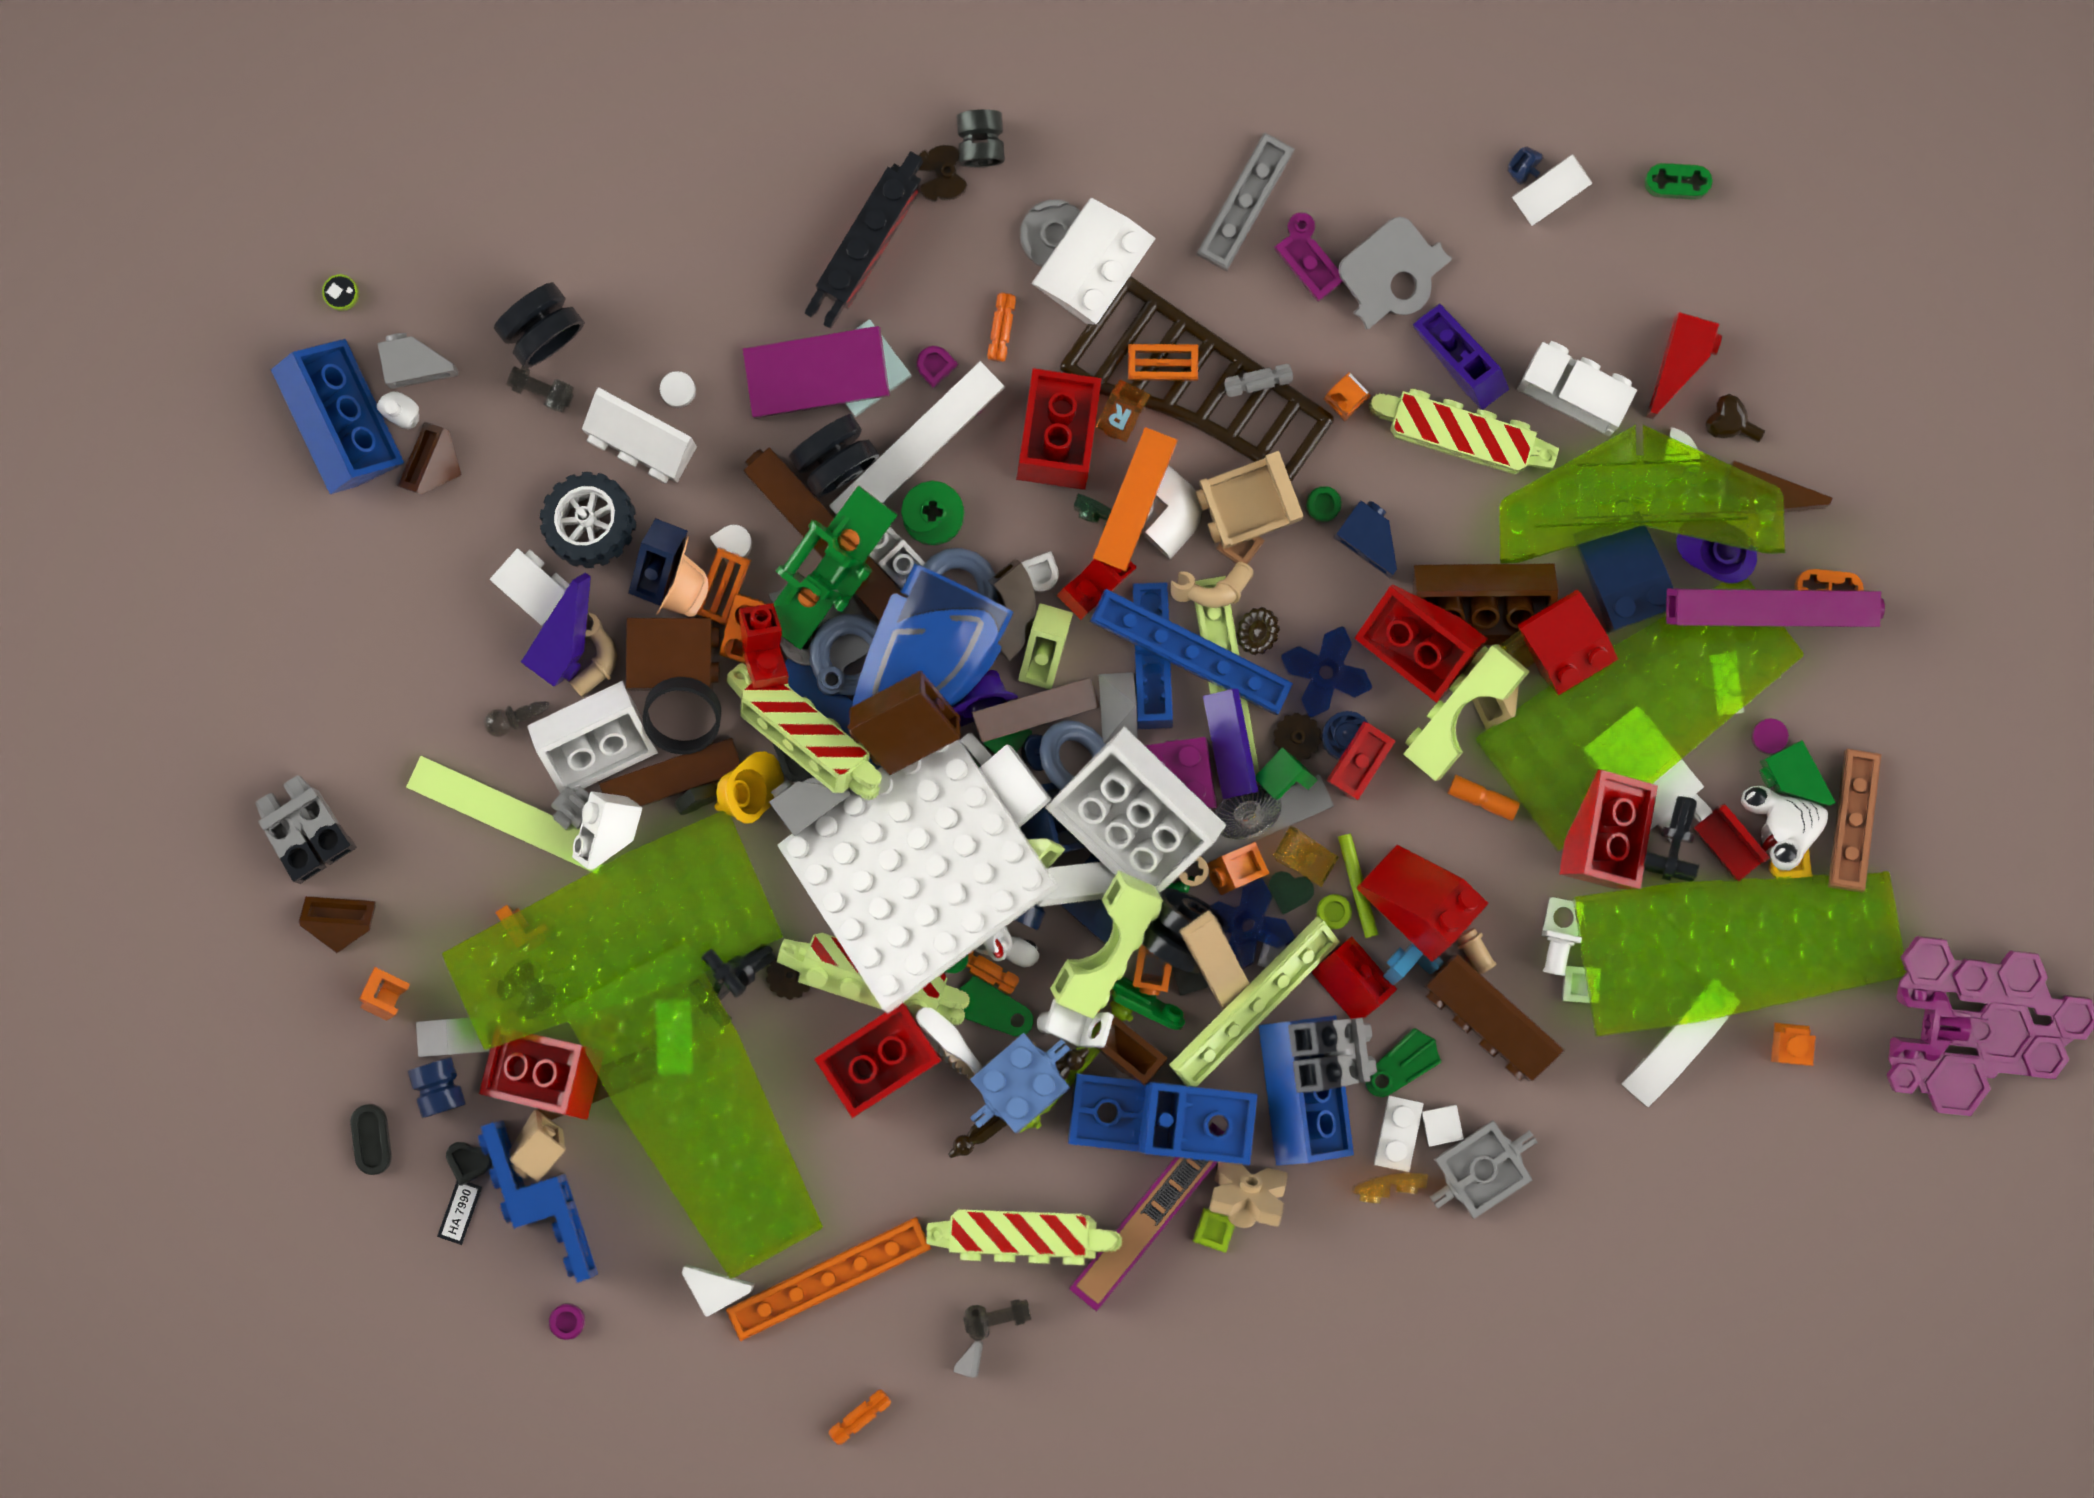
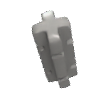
[1224,364,1293,397]

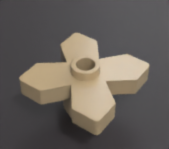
[1210,1162,1288,1228]

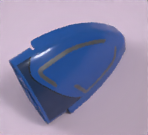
[848,564,1014,724]

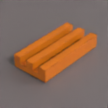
[1128,344,1198,381]
[697,547,752,626]

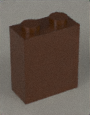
[626,618,720,691]
[848,670,960,776]

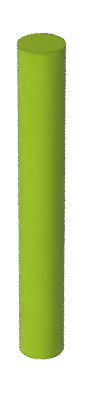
[1338,833,1379,938]

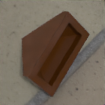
[398,422,461,495]
[299,896,376,953]
[1093,1015,1168,1086]

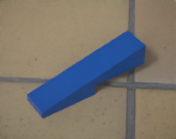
[1133,582,1173,729]

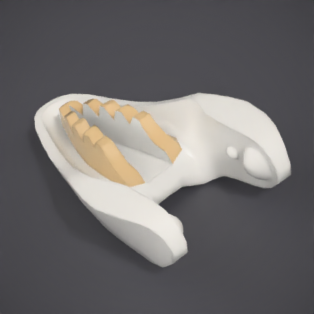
[916,1007,983,1080]

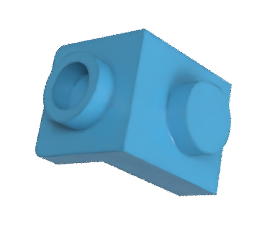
[1383,943,1444,985]

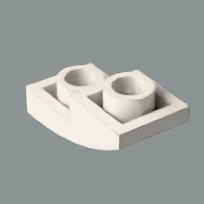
[1512,154,1592,226]
[869,527,925,588]

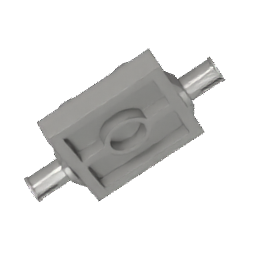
[1429,1120,1538,1219]

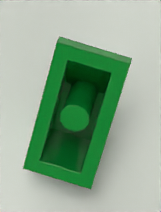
[1759,740,1836,807]

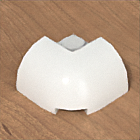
[1142,465,1202,559]

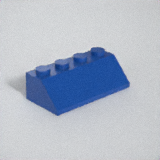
[271,339,404,494]
[1259,1015,1354,1166]

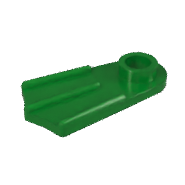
[959,976,1034,1037]
[1110,976,1185,1030]
[1365,1028,1442,1097]

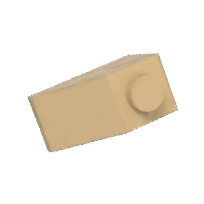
[510,1109,565,1182]

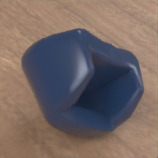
[1508,146,1543,184]
[1021,734,1044,771]

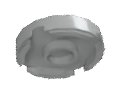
[1020,200,1081,267]

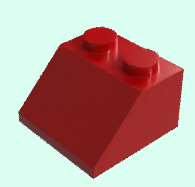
[1517,589,1618,696]

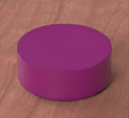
[1752,718,1789,754]
[549,1303,585,1340]

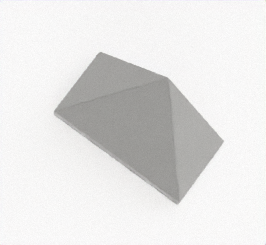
[1099,672,1138,744]

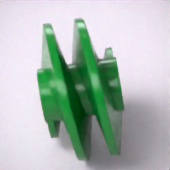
[901,481,965,546]

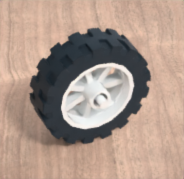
[540,472,636,568]

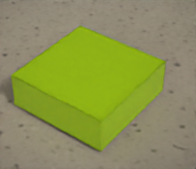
[1192,1207,1235,1253]

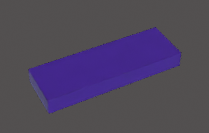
[1203,688,1258,799]

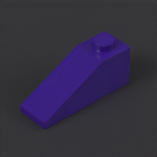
[1413,304,1509,410]
[521,572,591,687]

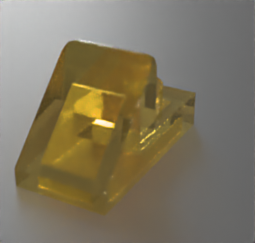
[1273,826,1339,887]

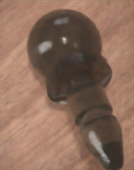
[484,701,550,737]

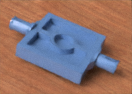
[970,1033,1071,1134]

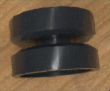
[494,282,585,369]
[789,414,880,498]
[1142,888,1229,973]

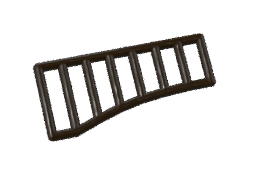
[1060,276,1334,482]

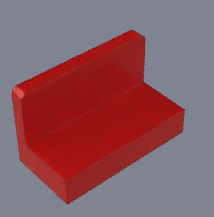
[1326,721,1395,800]
[1692,804,1770,882]
[1311,936,1398,1019]

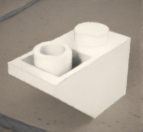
[572,791,642,870]

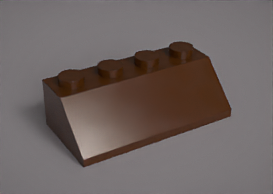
[1413,563,1558,645]
[1424,954,1564,1082]

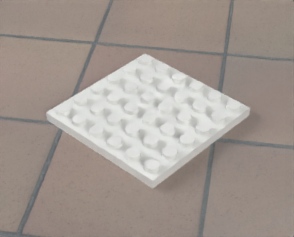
[777,739,1059,1013]

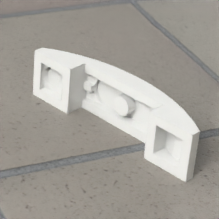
[1621,979,1740,1107]

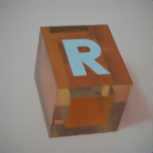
[1095,379,1151,443]

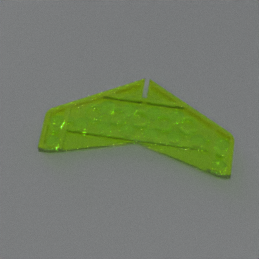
[1499,425,1785,564]

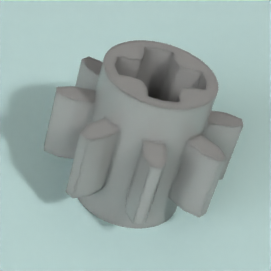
[551,786,590,830]

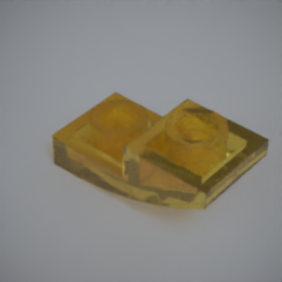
[1352,1172,1428,1204]

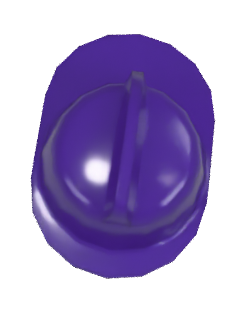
[1676,515,1758,583]
[953,670,1018,727]

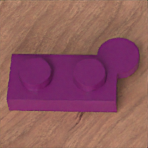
[1274,212,1343,302]

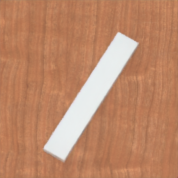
[829,361,1005,514]

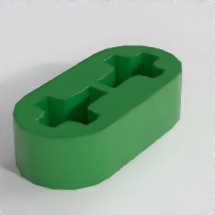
[1644,163,1713,199]

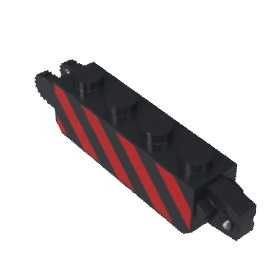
[804,151,923,329]

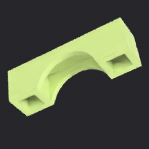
[1403,644,1530,781]
[1050,870,1163,1019]

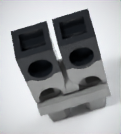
[255,775,357,884]
[1288,1018,1377,1093]

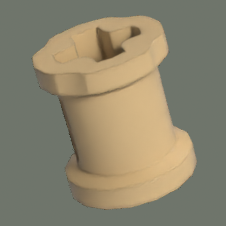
[1178,856,1209,887]

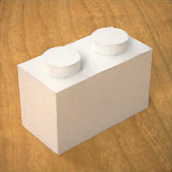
[489,548,570,626]

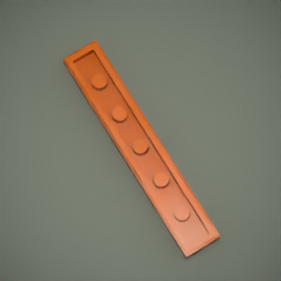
[725,1216,932,1341]

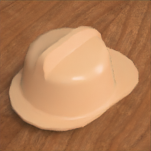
[656,536,708,617]

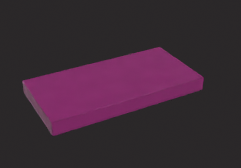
[743,326,890,418]

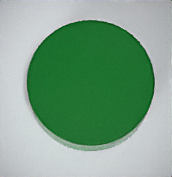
[1306,486,1342,522]

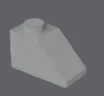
[378,333,459,389]
[769,780,851,836]

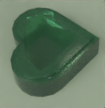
[1268,871,1314,915]

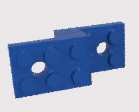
[1067,1073,1257,1165]
[478,1120,598,1283]

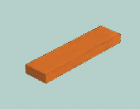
[1093,427,1178,571]

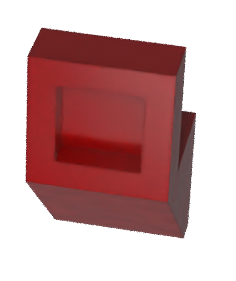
[1056,559,1137,620]
[739,603,789,689]

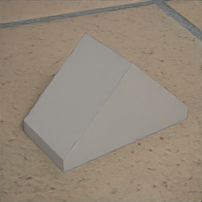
[416,1016,489,1057]

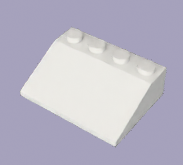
[1045,727,1226,894]

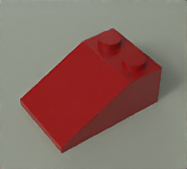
[1016,368,1102,490]
[1354,584,1488,703]
[1559,770,1658,889]
[1356,845,1489,962]
[814,1002,942,1118]
[479,1026,605,1120]

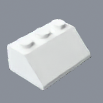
[1031,198,1156,324]
[582,387,697,484]
[527,681,658,793]

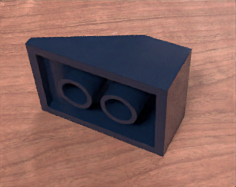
[1573,512,1673,633]

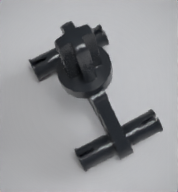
[1643,796,1700,883]
[687,944,775,1028]

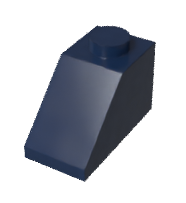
[1334,500,1397,579]
[628,518,688,606]

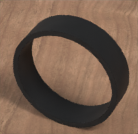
[642,677,722,754]

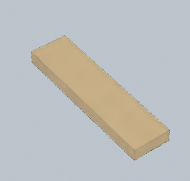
[1180,911,1250,1011]

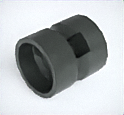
[957,109,1005,167]

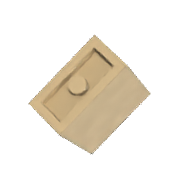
[1195,451,1304,549]

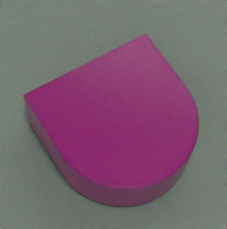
[917,346,959,389]

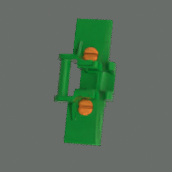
[773,485,898,650]

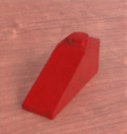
[1646,312,1722,419]

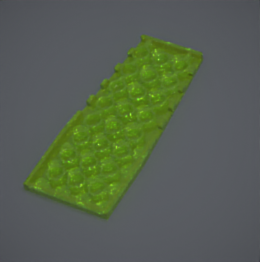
[1475,578,1804,852]
[442,811,783,1050]
[1573,871,1906,1037]
[562,940,823,1279]

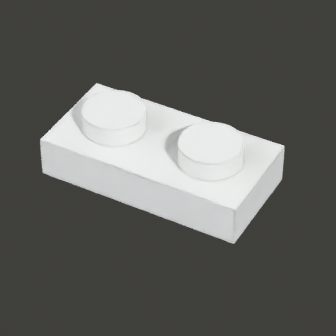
[1374,1096,1424,1172]

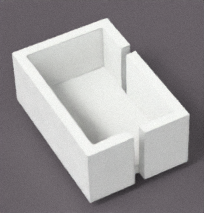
[1516,341,1637,437]

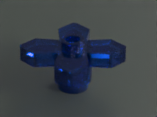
[1281,626,1372,718]
[1210,878,1296,970]

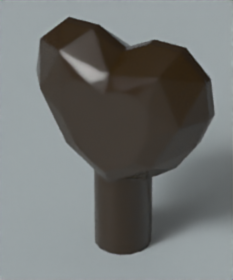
[1705,394,1765,442]

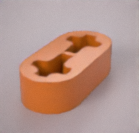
[1794,569,1864,590]

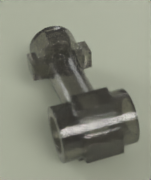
[507,366,574,413]
[963,1299,1032,1340]

